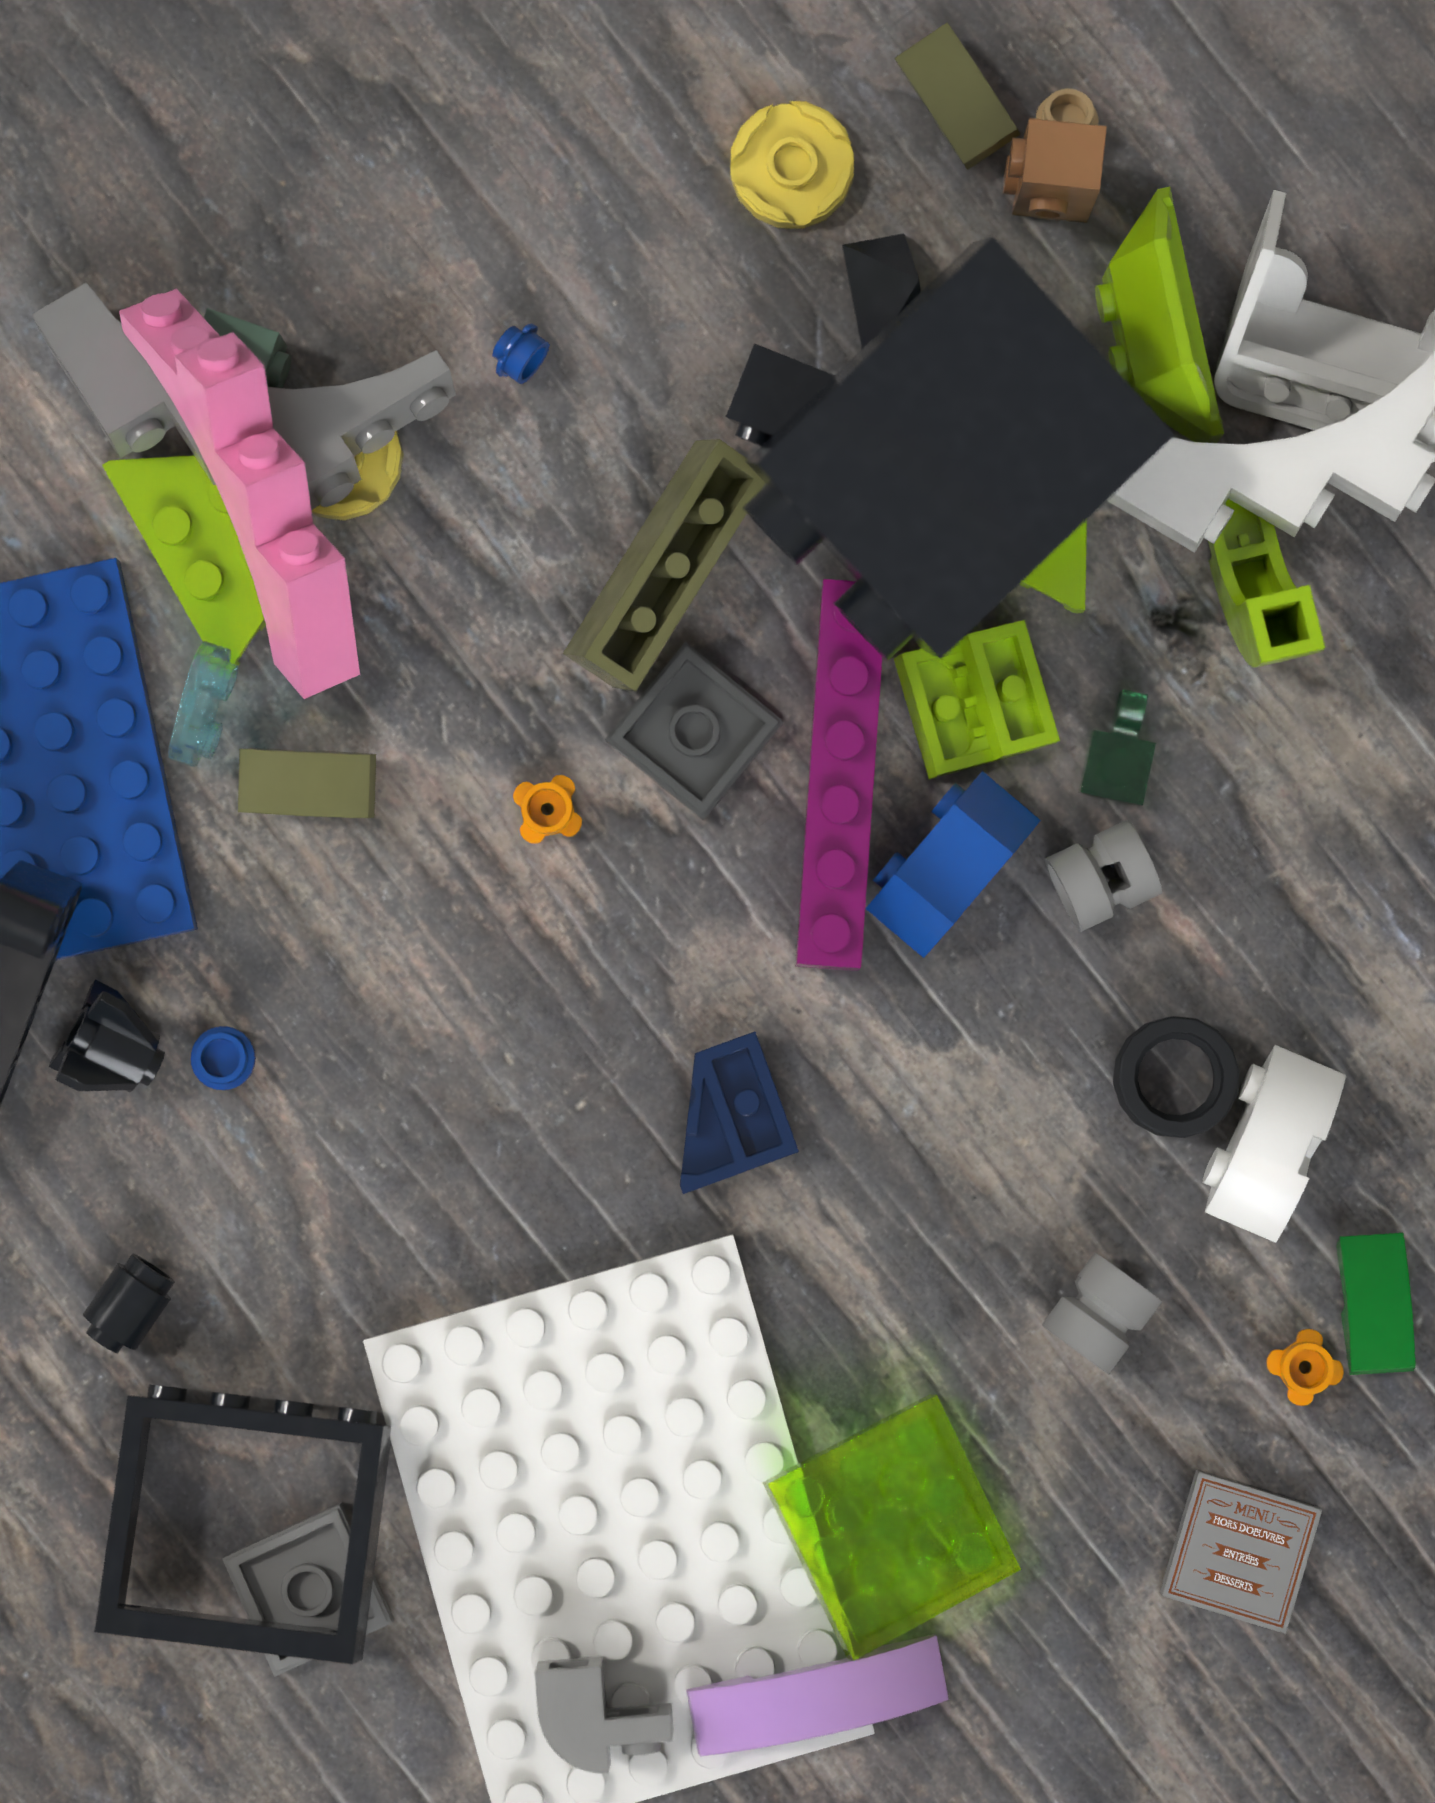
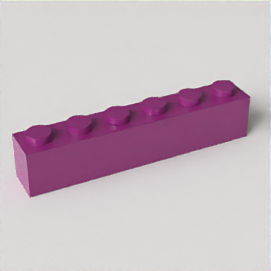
[795,579,882,971]

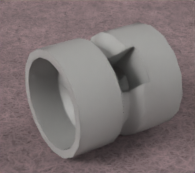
[1045,820,1162,932]
[1042,1252,1162,1375]

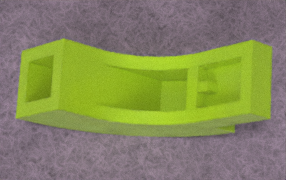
[1208,499,1325,668]

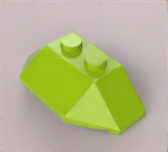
[1095,186,1224,443]

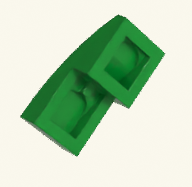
[1336,1233,1416,1375]

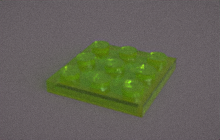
[762,1394,1021,1661]

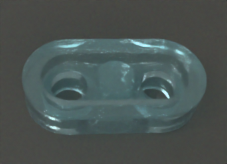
[168,641,238,767]

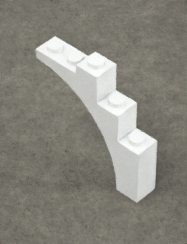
[1107,350,1435,553]

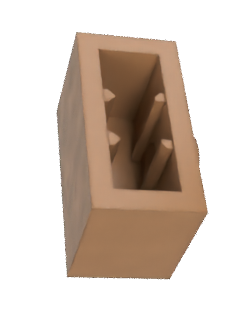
[1003,118,1107,223]

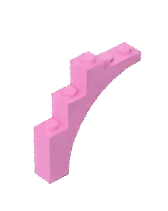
[119,289,360,699]

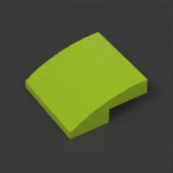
[894,620,1060,779]

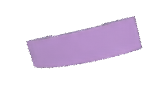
[686,1634,949,1756]

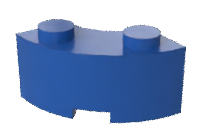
[865,771,1041,958]

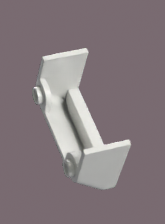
[1214,190,1435,462]

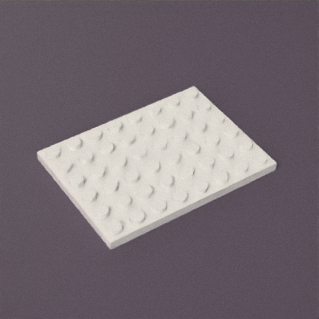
[363,1234,875,1803]

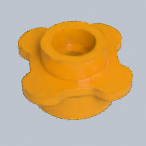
[513,775,582,844]
[1266,1329,1344,1406]

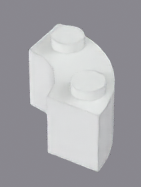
[1202,1045,1346,1243]

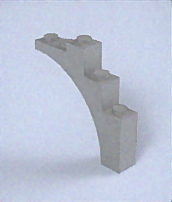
[32,283,456,510]

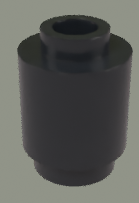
[83,1253,175,1354]

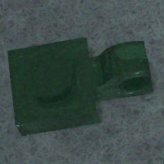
[1078,689,1156,806]

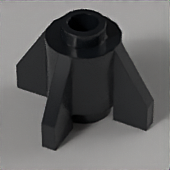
[49,979,165,1092]

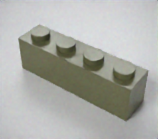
[563,439,765,692]

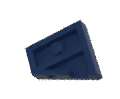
[680,1031,799,1194]

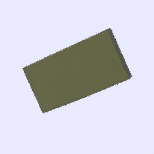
[895,22,1021,170]
[238,748,376,818]

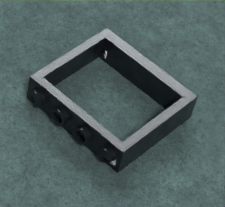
[94,1384,391,1664]

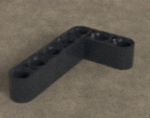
[0,860,83,1107]

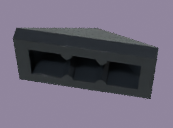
[842,233,921,349]

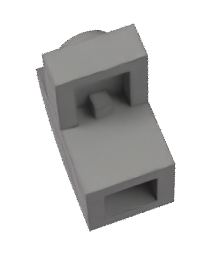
[535,1656,674,1773]

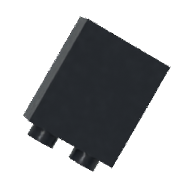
[743,236,1175,661]

